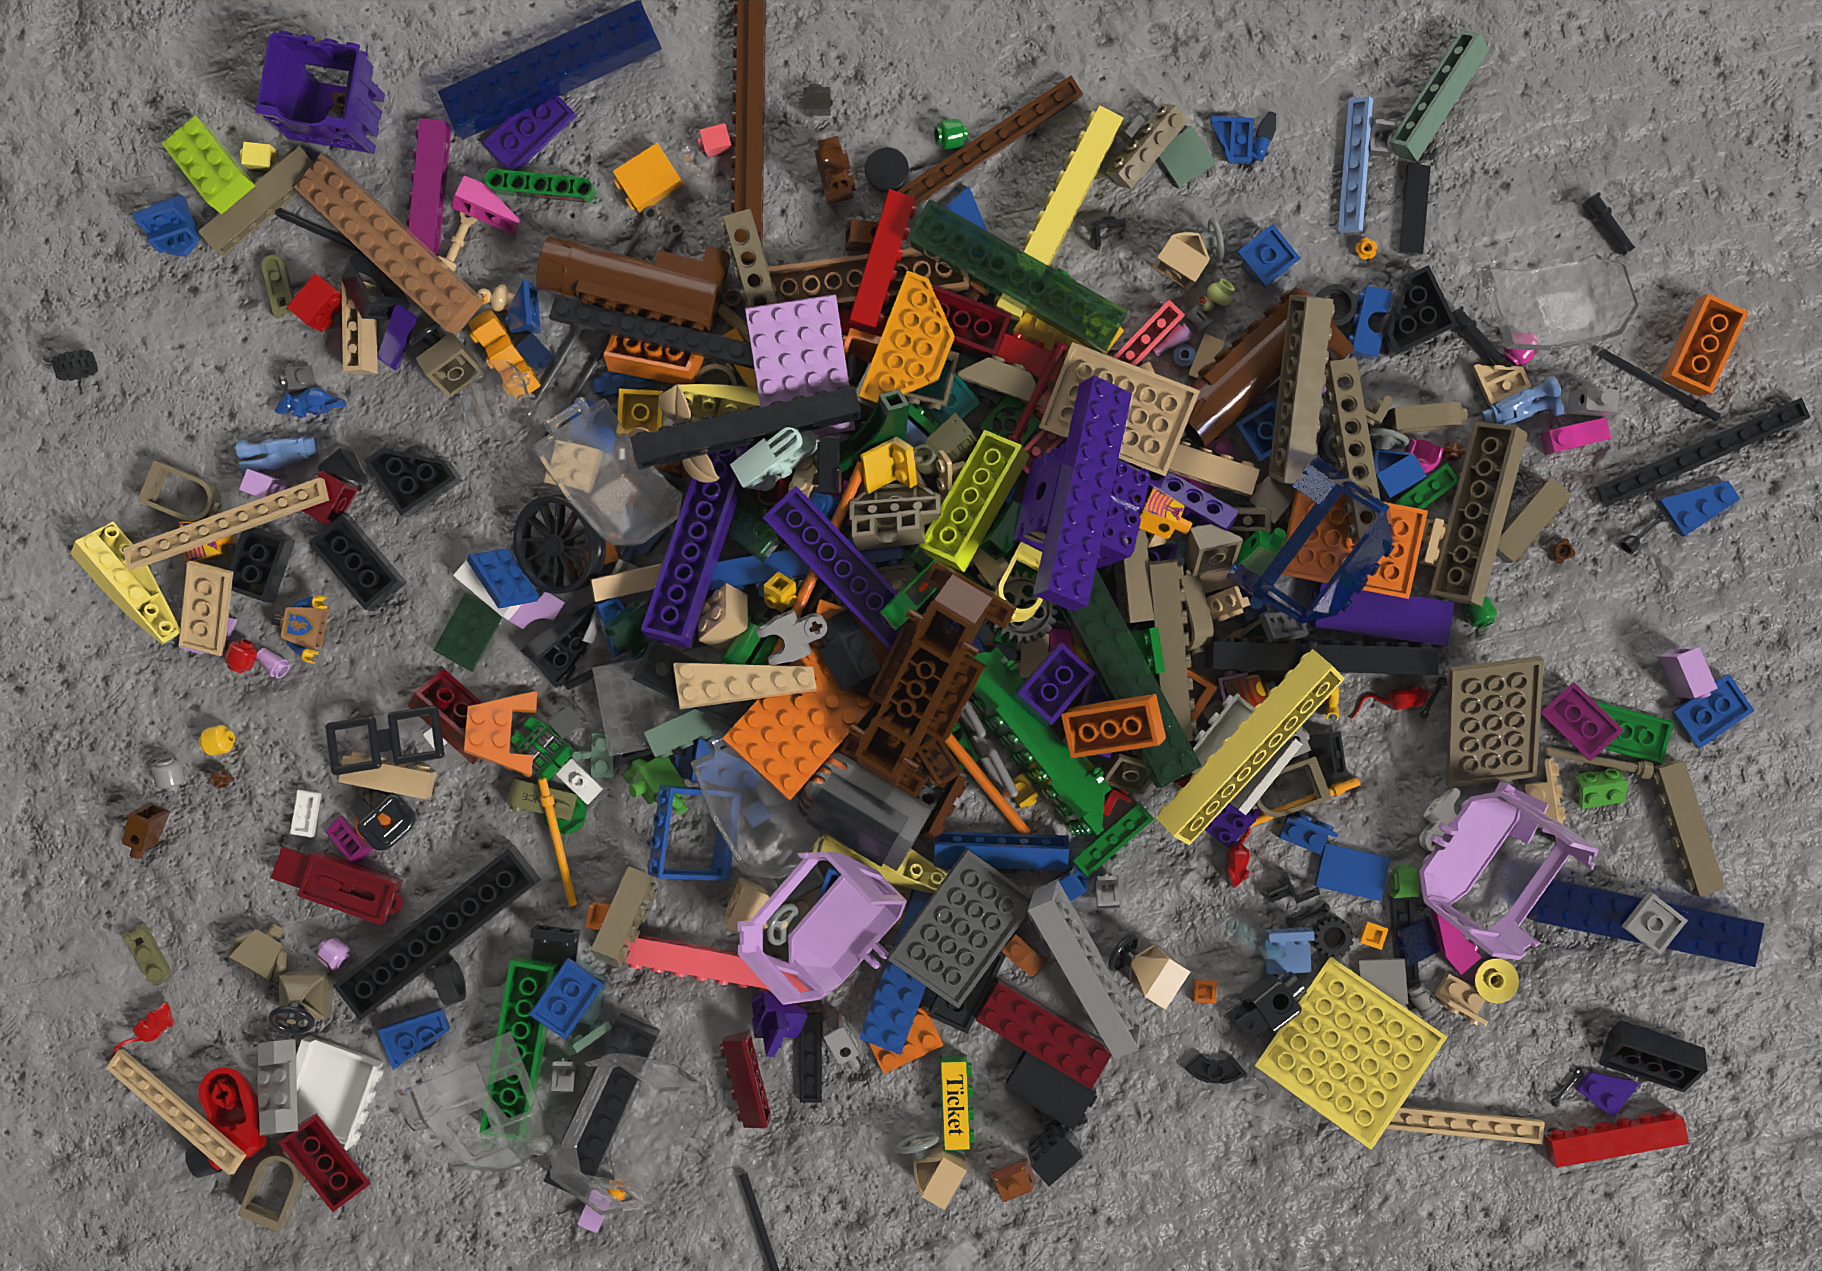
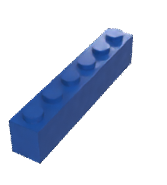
[934,831,1069,871]

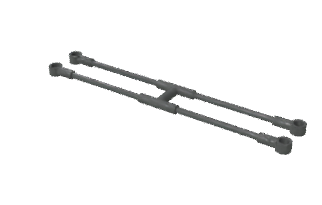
[517,206,684,443]

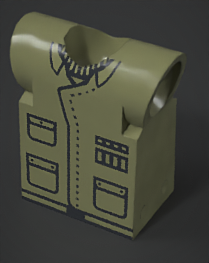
[913,413,978,489]

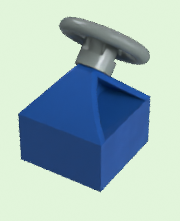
[1368,428,1427,502]

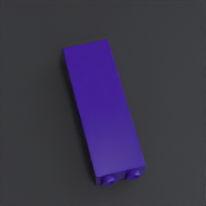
[1308,583,1454,646]

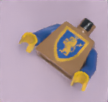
[271,595,329,664]

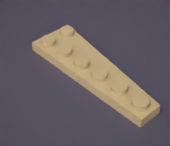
[673,663,817,709]

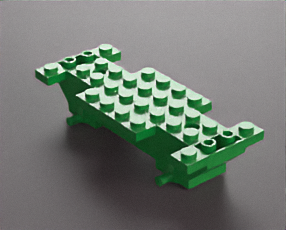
[967,647,1112,836]

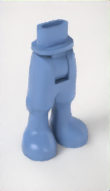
[1481,376,1564,425]
[236,436,319,477]

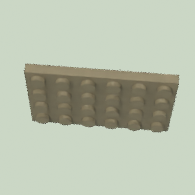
[1446,656,1544,788]

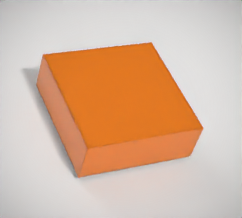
[1192,979,1217,1004]

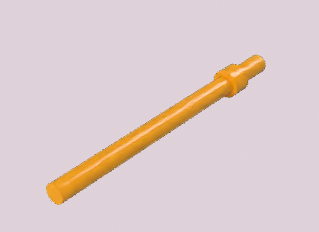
[1249,777,1360,828]
[538,778,577,907]

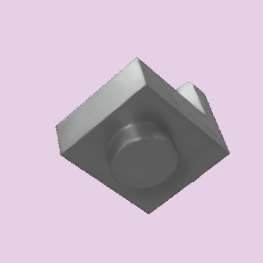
[1117,114,1145,144]
[1369,119,1396,157]
[278,366,316,394]
[1095,873,1120,909]
[551,1058,577,1094]

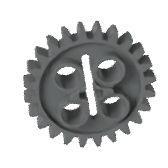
[987,571,1058,644]

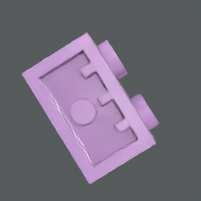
[1495,780,1549,844]

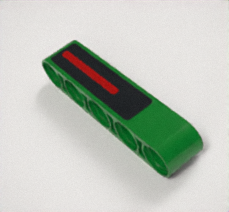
[484,169,596,203]
[879,559,936,630]

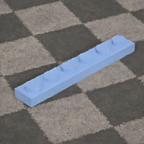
[1338,96,1373,233]

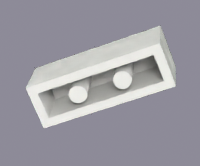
[453,560,522,620]

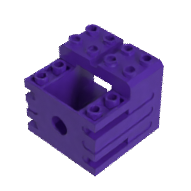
[255,30,385,154]
[1013,442,1150,570]

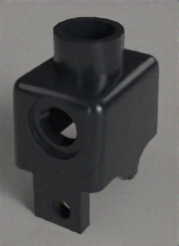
[1226,971,1307,1041]

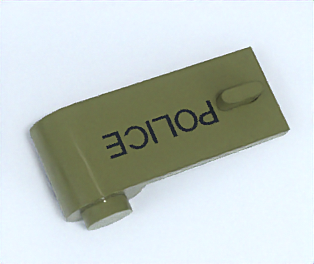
[506,777,578,821]

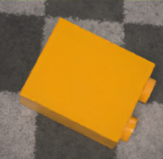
[613,143,684,214]

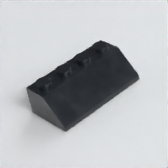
[1599,1020,1708,1093]

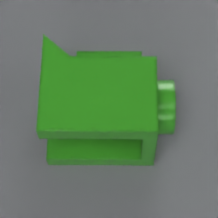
[1389,864,1419,898]

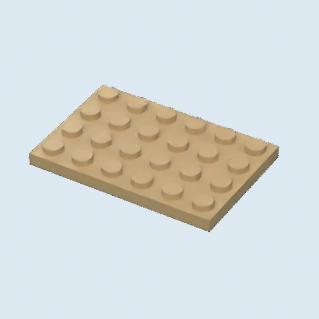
[1039,342,1200,476]

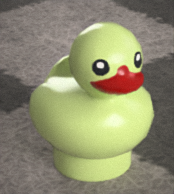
[1199,279,1235,312]

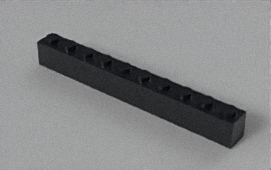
[630,385,861,470]

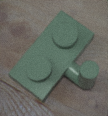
[572,733,615,778]
[565,1020,612,1056]

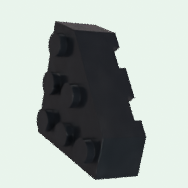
[1382,265,1458,359]
[364,448,463,518]

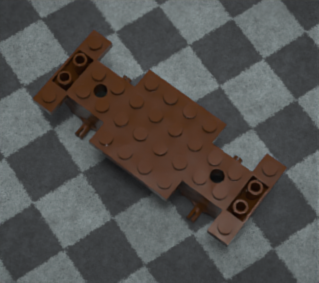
[840,560,1017,798]

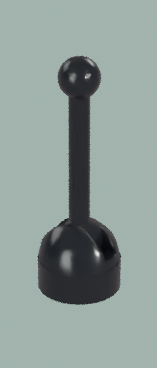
[1619,513,1667,555]

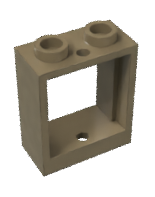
[904,351,960,410]

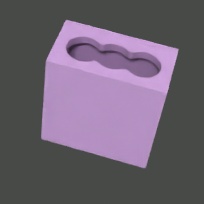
[1658,647,1718,699]

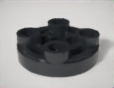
[865,146,909,192]

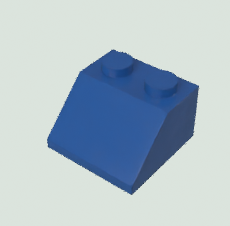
[1235,400,1277,462]

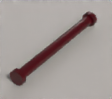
[1008,341,1068,444]

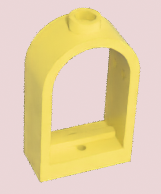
[994,542,1043,623]

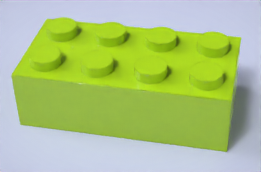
[162,115,255,214]

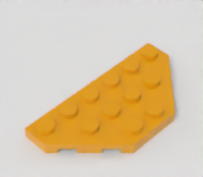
[859,270,955,404]

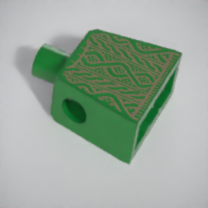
[1236,528,1288,581]

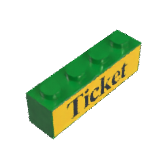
[940,1056,975,1151]

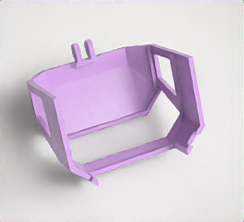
[1419,791,1598,960]
[738,852,907,1005]

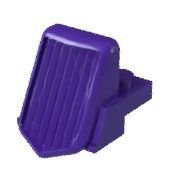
[751,992,808,1057]

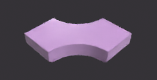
[505,592,566,629]

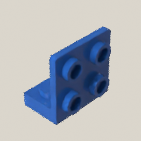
[1278,812,1338,855]

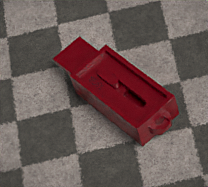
[271,846,404,925]

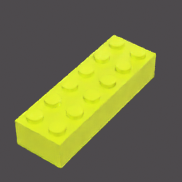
[919,430,1030,572]

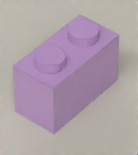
[239,469,288,498]

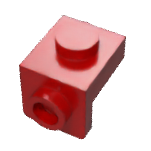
[1103,788,1132,816]

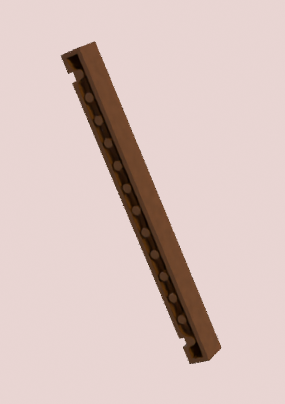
[731,0,766,263]

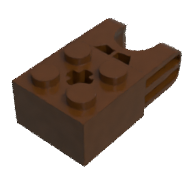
[814,136,856,205]

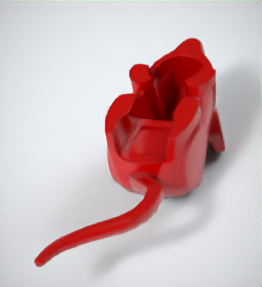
[1350,685,1430,719]
[1224,827,1251,888]
[111,1002,174,1057]

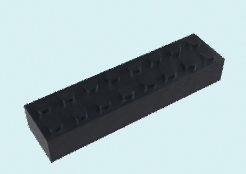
[543,1013,661,1200]

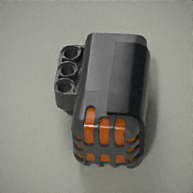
[798,751,938,871]

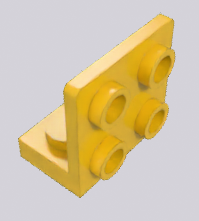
[860,436,918,494]

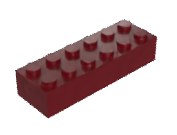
[976,978,1112,1090]

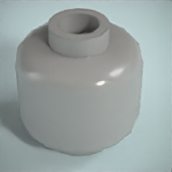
[151,757,185,792]

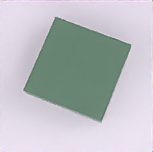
[1158,126,1216,189]

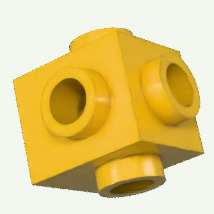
[764,571,797,613]

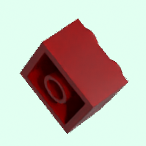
[287,273,342,332]

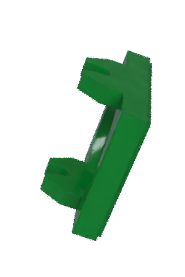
[979,395,1041,445]

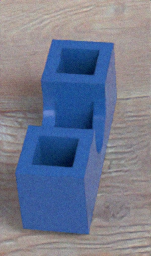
[1347,285,1393,360]

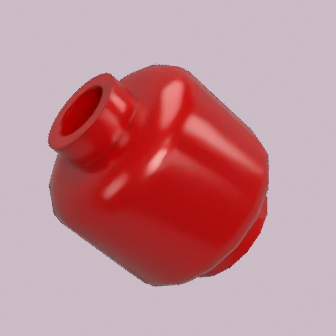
[224,639,258,673]

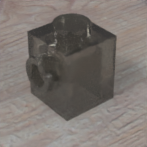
[799,84,831,116]

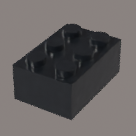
[229,527,296,603]
[1027,1120,1083,1187]

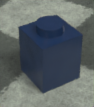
[515,333,553,371]

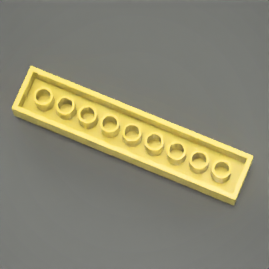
[993,106,1124,325]
[1156,649,1345,845]

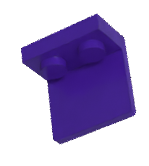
[1204,803,1259,848]

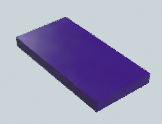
[482,82,577,171]

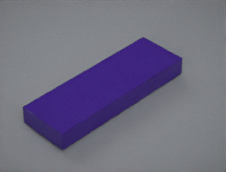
[377,304,417,370]

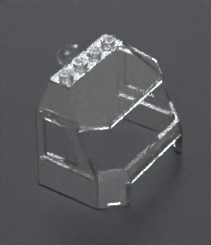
[394,1031,553,1173]
[545,1053,709,1215]

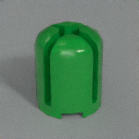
[722,617,778,665]

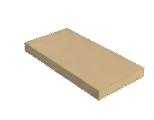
[178,561,233,656]

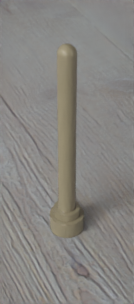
[1543,746,1654,780]

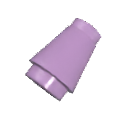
[256,648,290,679]

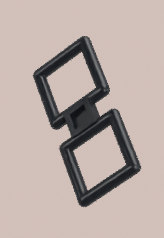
[325,705,445,775]

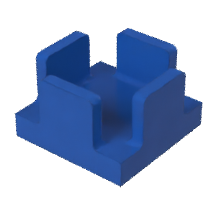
[1237,224,1301,288]

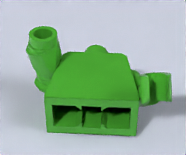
[624,756,689,815]

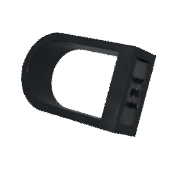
[341,253,410,320]

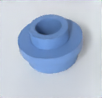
[1173,344,1195,367]

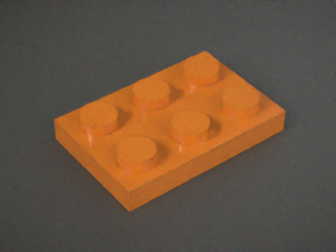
[869,1004,944,1074]

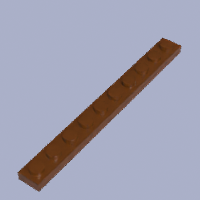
[897,76,1083,206]

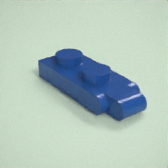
[592,372,654,397]

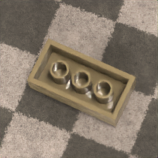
[591,866,658,968]

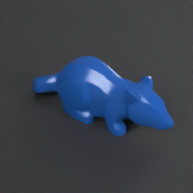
[274,387,347,418]

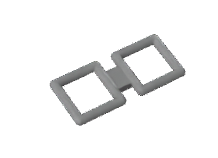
[958,700,1018,798]

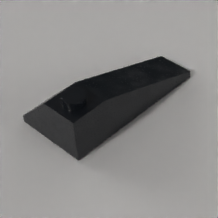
[521,601,598,688]

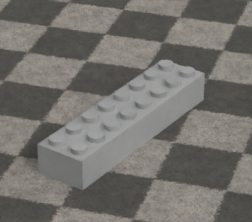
[1028,880,1142,1059]

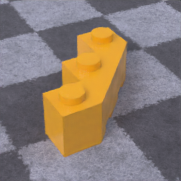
[468,308,541,400]

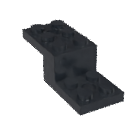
[632,639,750,727]

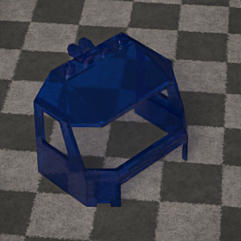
[1226,456,1395,624]

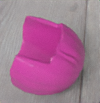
[1405,438,1443,473]

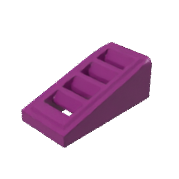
[325,816,373,864]

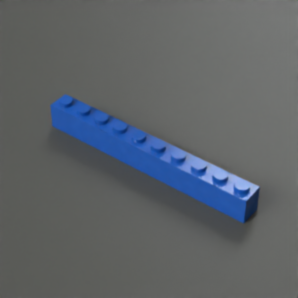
[707,539,905,595]

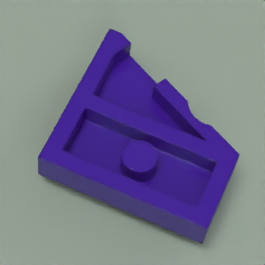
[1575,1071,1639,1118]

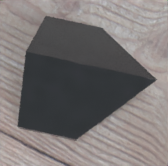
[318,448,368,485]

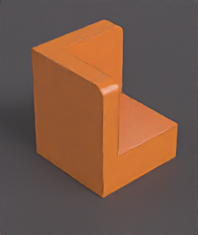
[585,902,610,930]

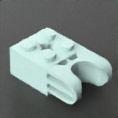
[730,427,818,491]

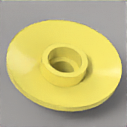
[1474,958,1519,1004]

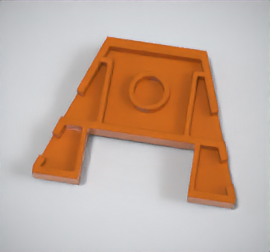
[464,691,537,777]

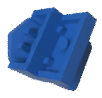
[133,195,200,257]

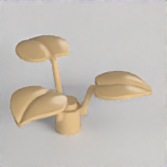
[628,384,719,483]

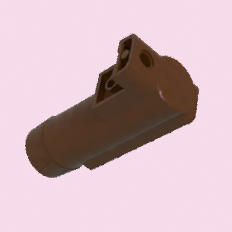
[536,236,730,333]
[1185,286,1355,448]

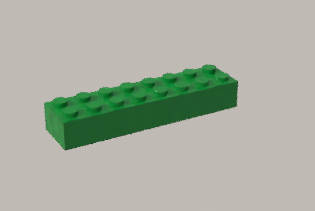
[479,956,559,1145]

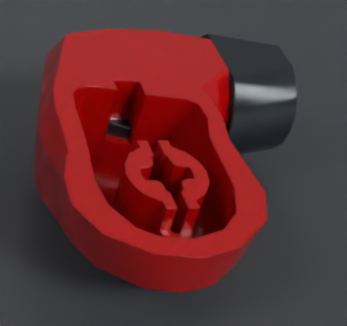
[185,1067,266,1178]

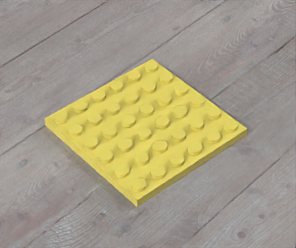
[1255,957,1447,1151]

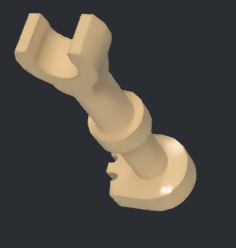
[438,212,478,272]

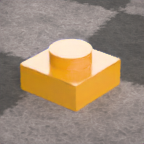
[1359,920,1388,950]

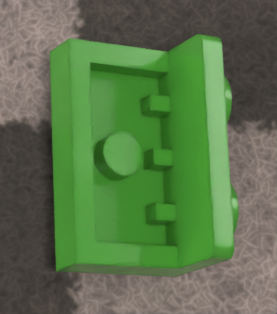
[1575,768,1628,809]

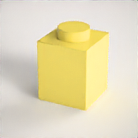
[240,142,278,172]

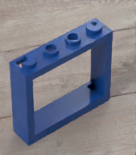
[647,785,741,881]

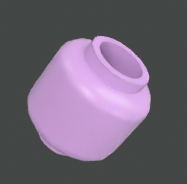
[317,938,352,971]

